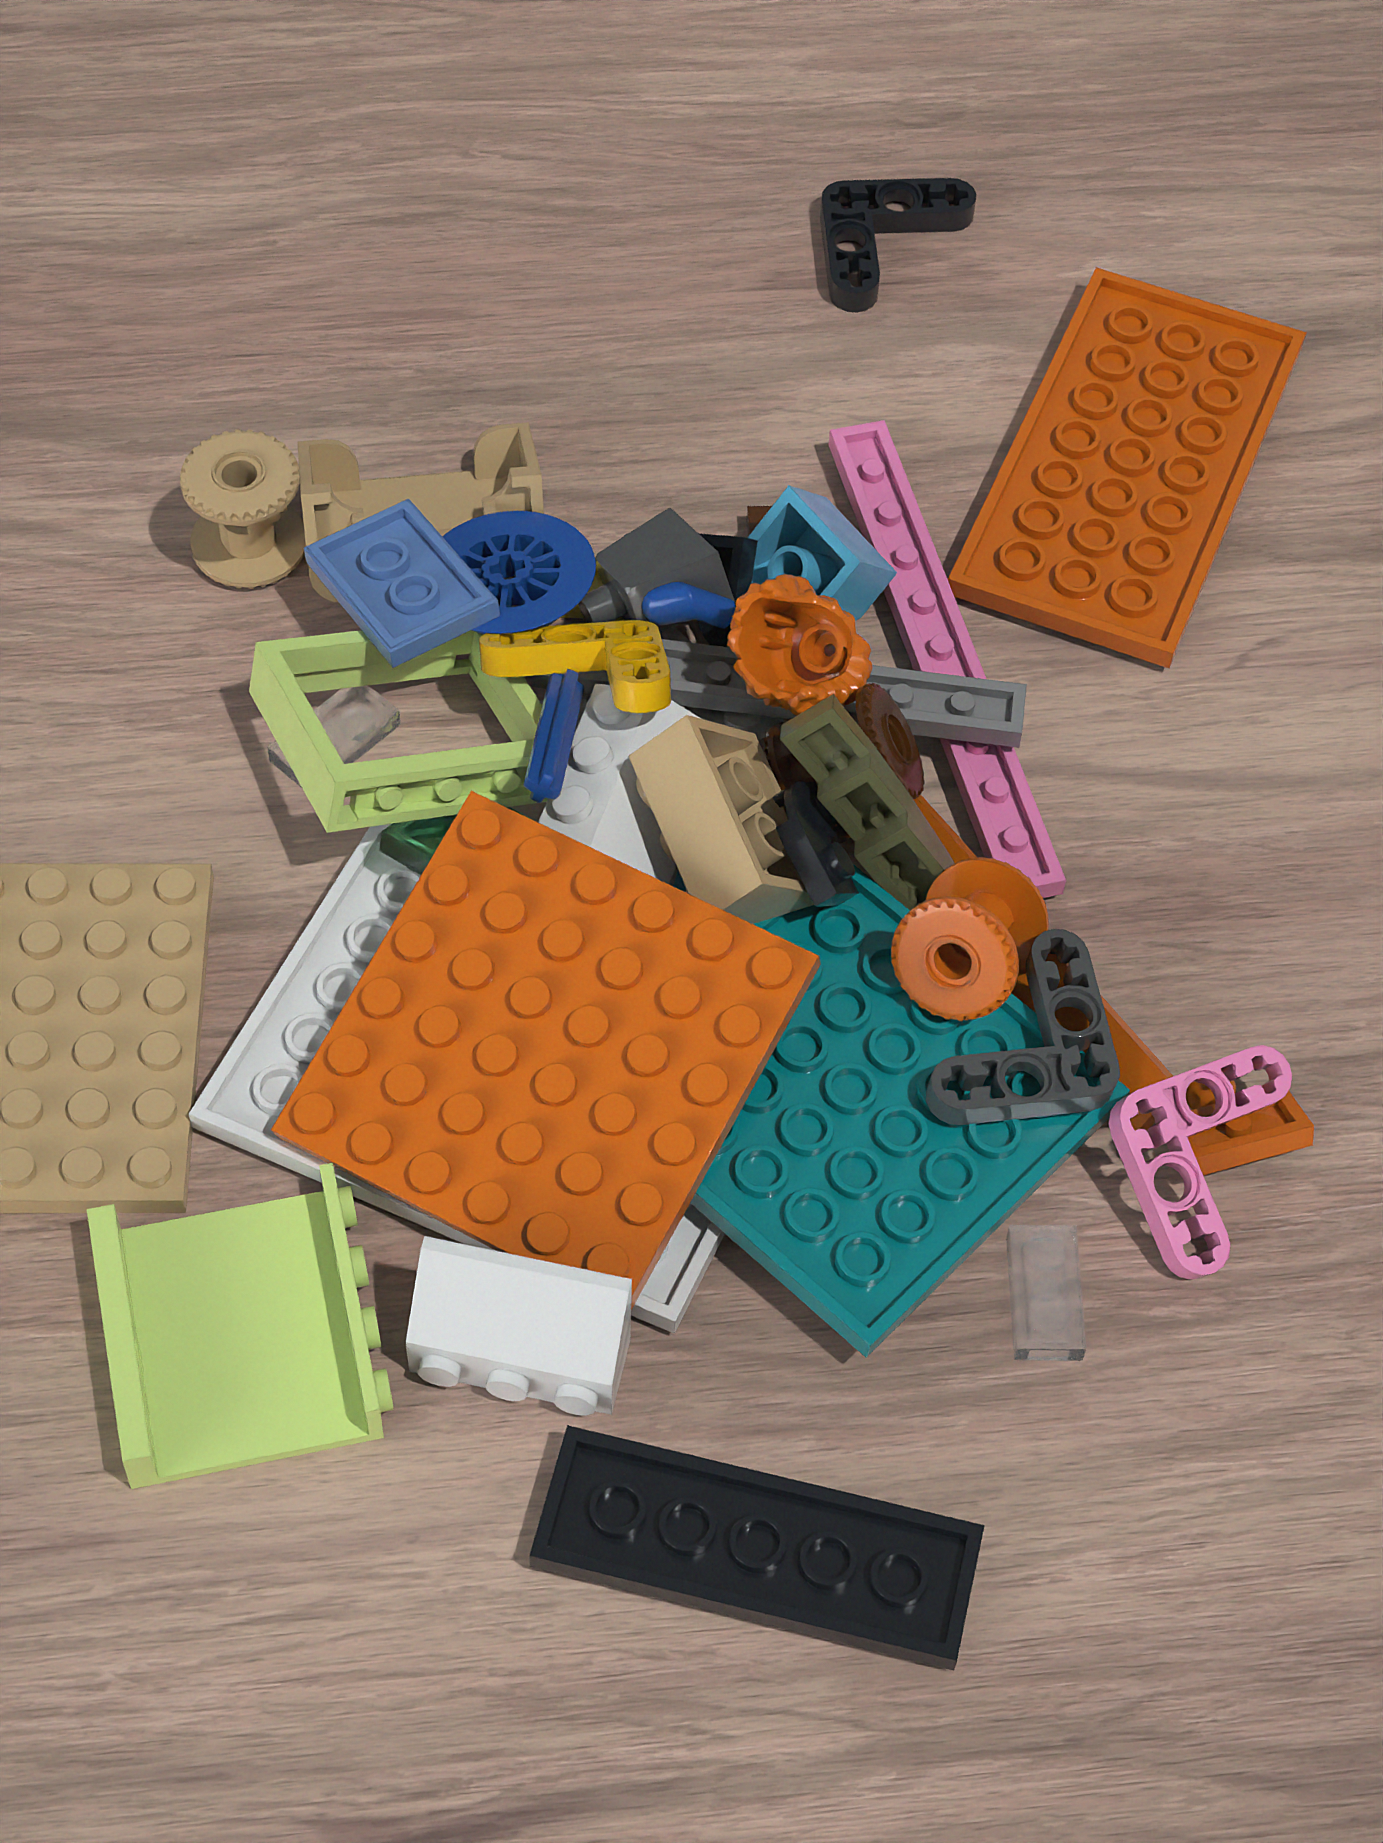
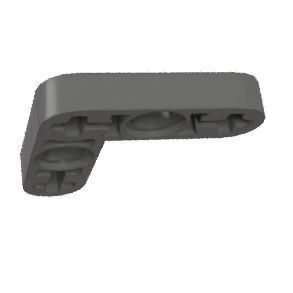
[926,929,1120,1125]

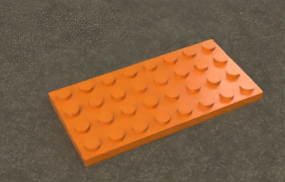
[948,267,1307,669]

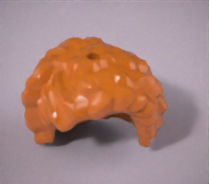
[727,574,872,716]

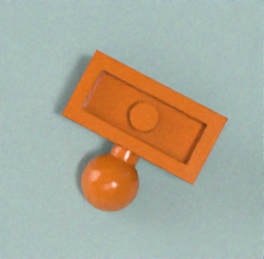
[1185,1072,1314,1175]

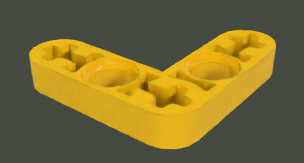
[479,620,671,713]

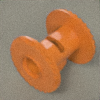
[891,857,1049,1021]

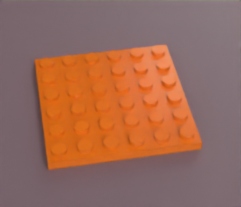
[271,791,821,1310]

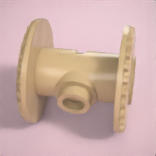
[180,429,306,589]

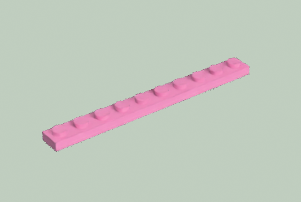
[828,420,1066,898]

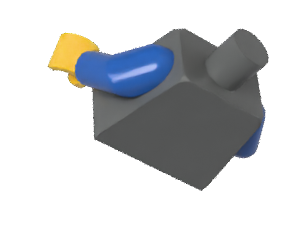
[578,507,736,633]

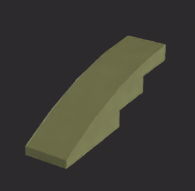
[780,694,954,910]

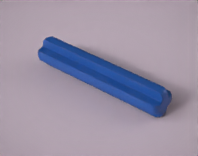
[523,669,585,803]

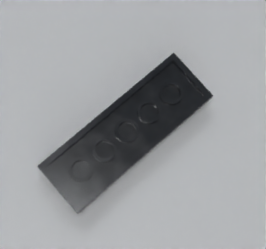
[529,1425,985,1671]

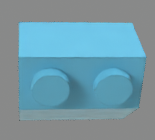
[748,485,897,621]

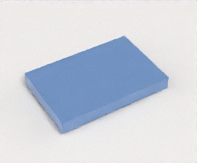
[303,499,500,668]

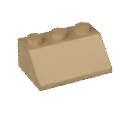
[629,715,814,924]

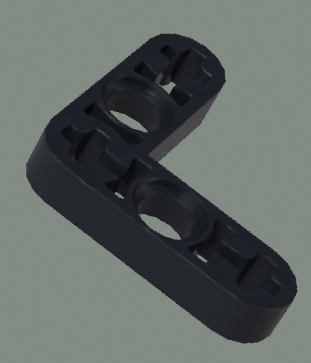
[820,178,977,313]

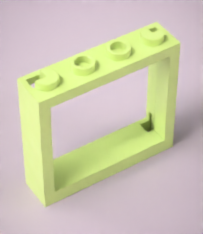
[249,630,548,833]

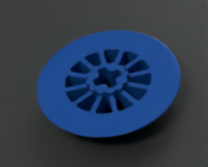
[442,511,596,634]

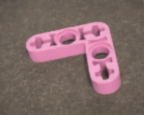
[1109,1045,1292,1280]

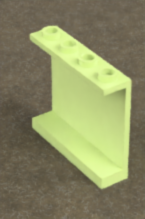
[87,1163,394,1489]

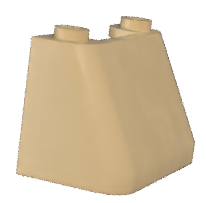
[297,422,544,602]

